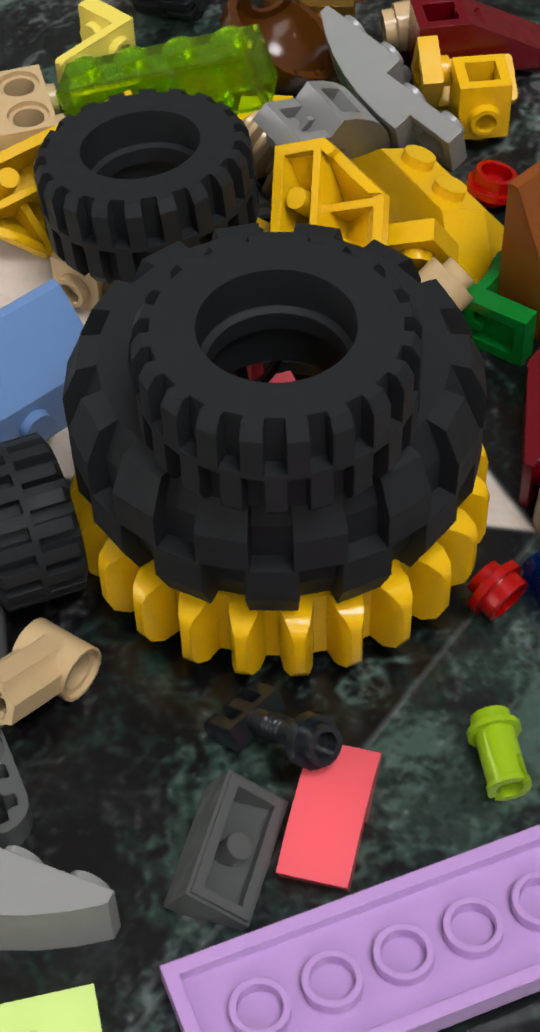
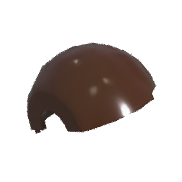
[219,0,335,97]

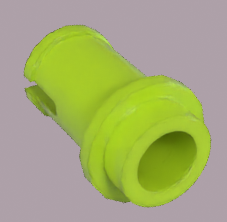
[466,705,533,801]

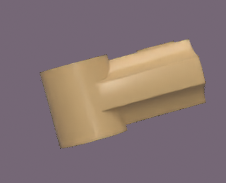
[0,617,101,728]

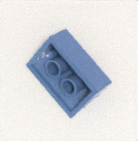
[0,279,84,443]

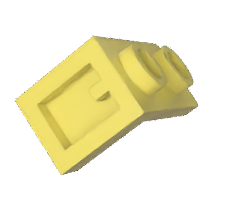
[55,0,137,103]

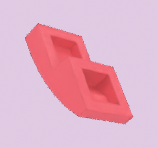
[275,745,382,892]

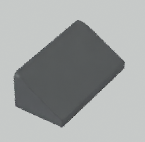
[163,769,289,931]

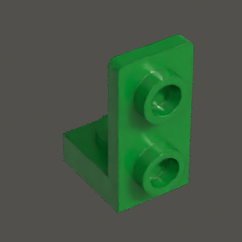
[461,250,537,367]

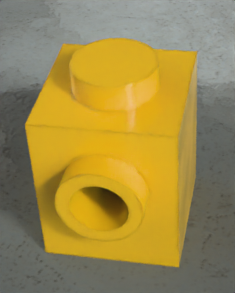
[449,53,513,140]

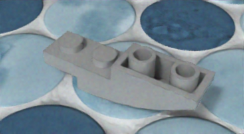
[320,5,467,172]
[253,80,391,160]
[0,845,121,951]

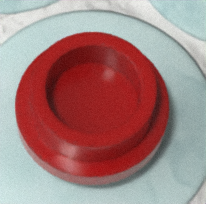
[465,160,518,208]
[467,560,529,621]

